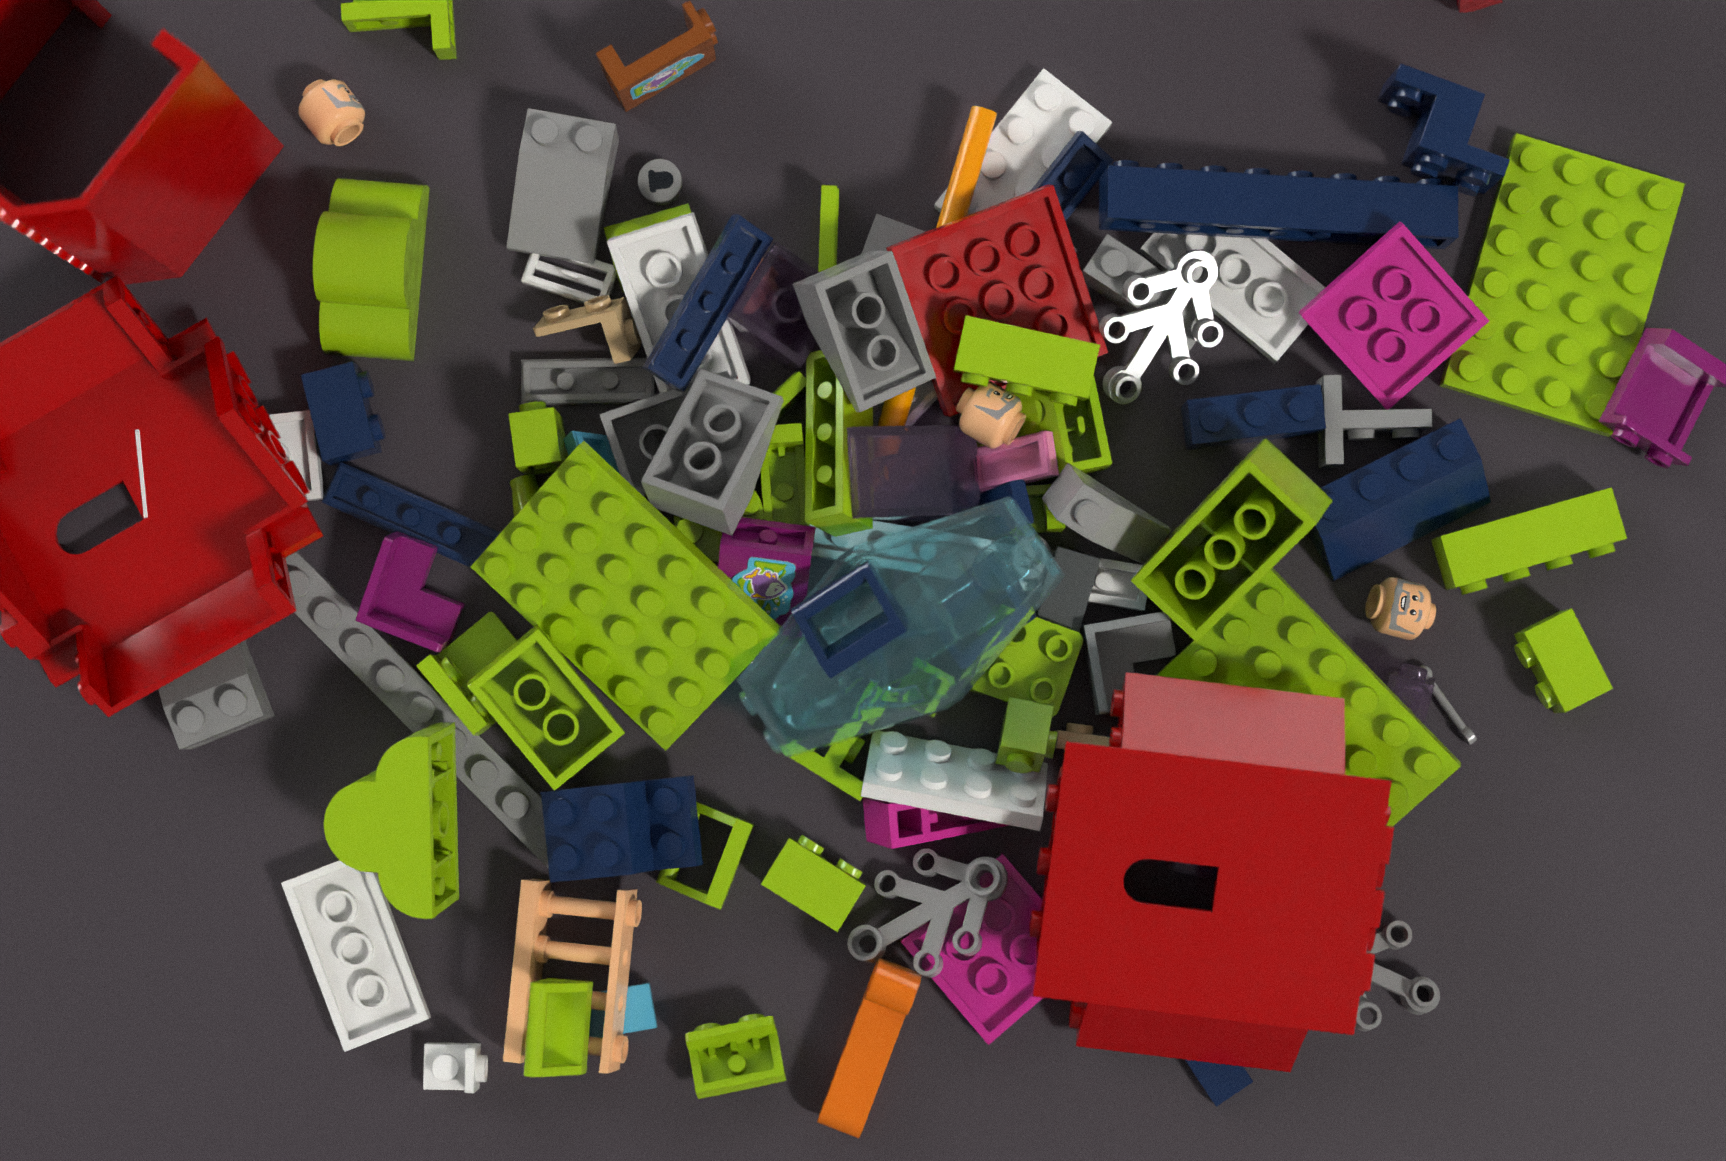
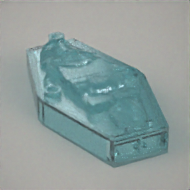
[737,496,1065,757]

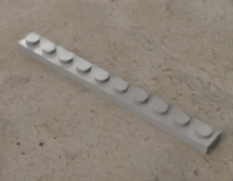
[286,551,549,868]

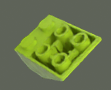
[961,376,1112,495]

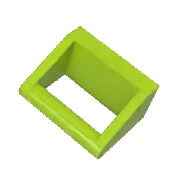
[656,801,754,910]
[523,978,593,1077]

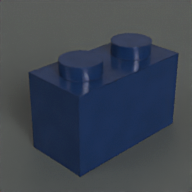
[301,361,386,466]

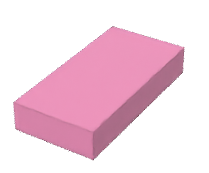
[968,430,1059,494]

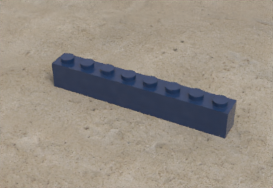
[1099,160,1459,249]

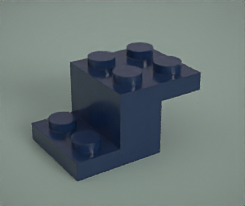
[1378,63,1510,196]
[541,775,703,882]

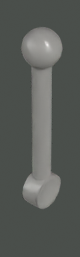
[1415,665,1477,746]

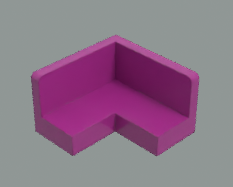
[355,531,465,652]

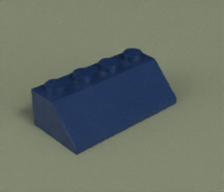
[1308,418,1491,581]

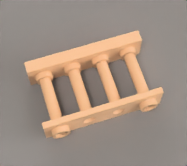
[503,878,642,1074]

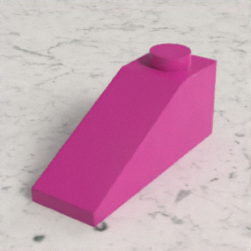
[863,797,1009,849]

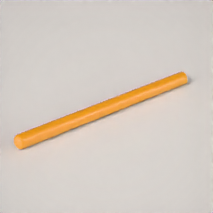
[873,106,997,492]

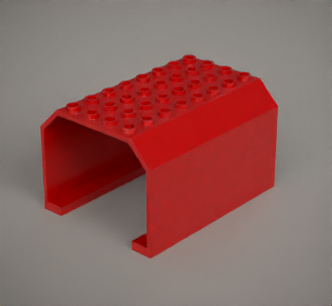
[0,0,284,285]

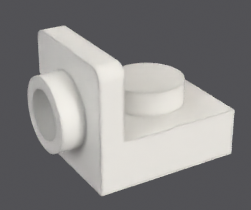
[423,1042,488,1093]

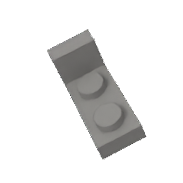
[1316,375,1432,469]

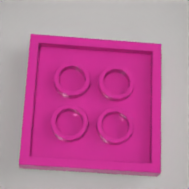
[1298,221,1489,410]
[900,853,1043,1045]

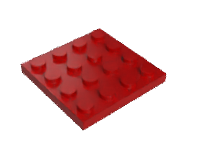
[886,185,1108,417]

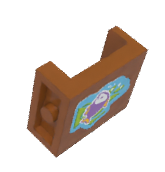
[596,0,718,112]

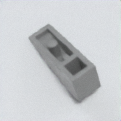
[1082,234,1214,351]
[1042,463,1171,564]

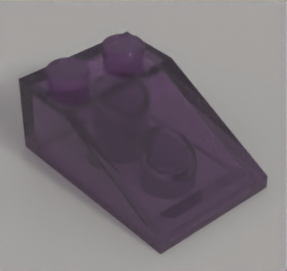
[847,425,980,522]

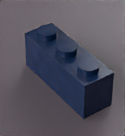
[1181,384,1326,450]

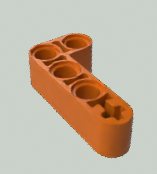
[817,958,922,1139]

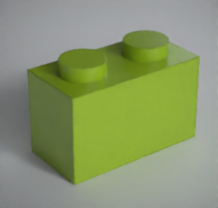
[508,402,568,475]
[1514,608,1613,713]
[761,834,866,932]

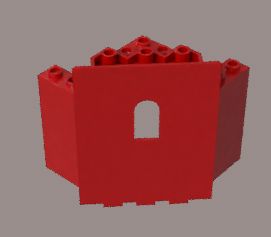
[0,275,324,717]
[1029,672,1394,1072]

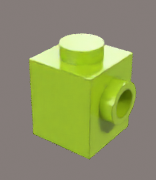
[995,697,1058,773]

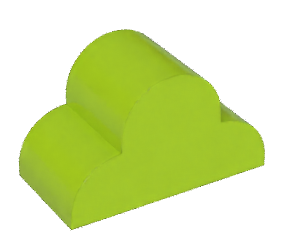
[313,178,430,361]
[324,722,459,919]

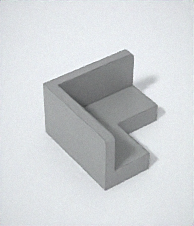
[1080,612,1176,715]

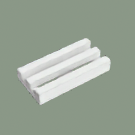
[521,253,617,304]

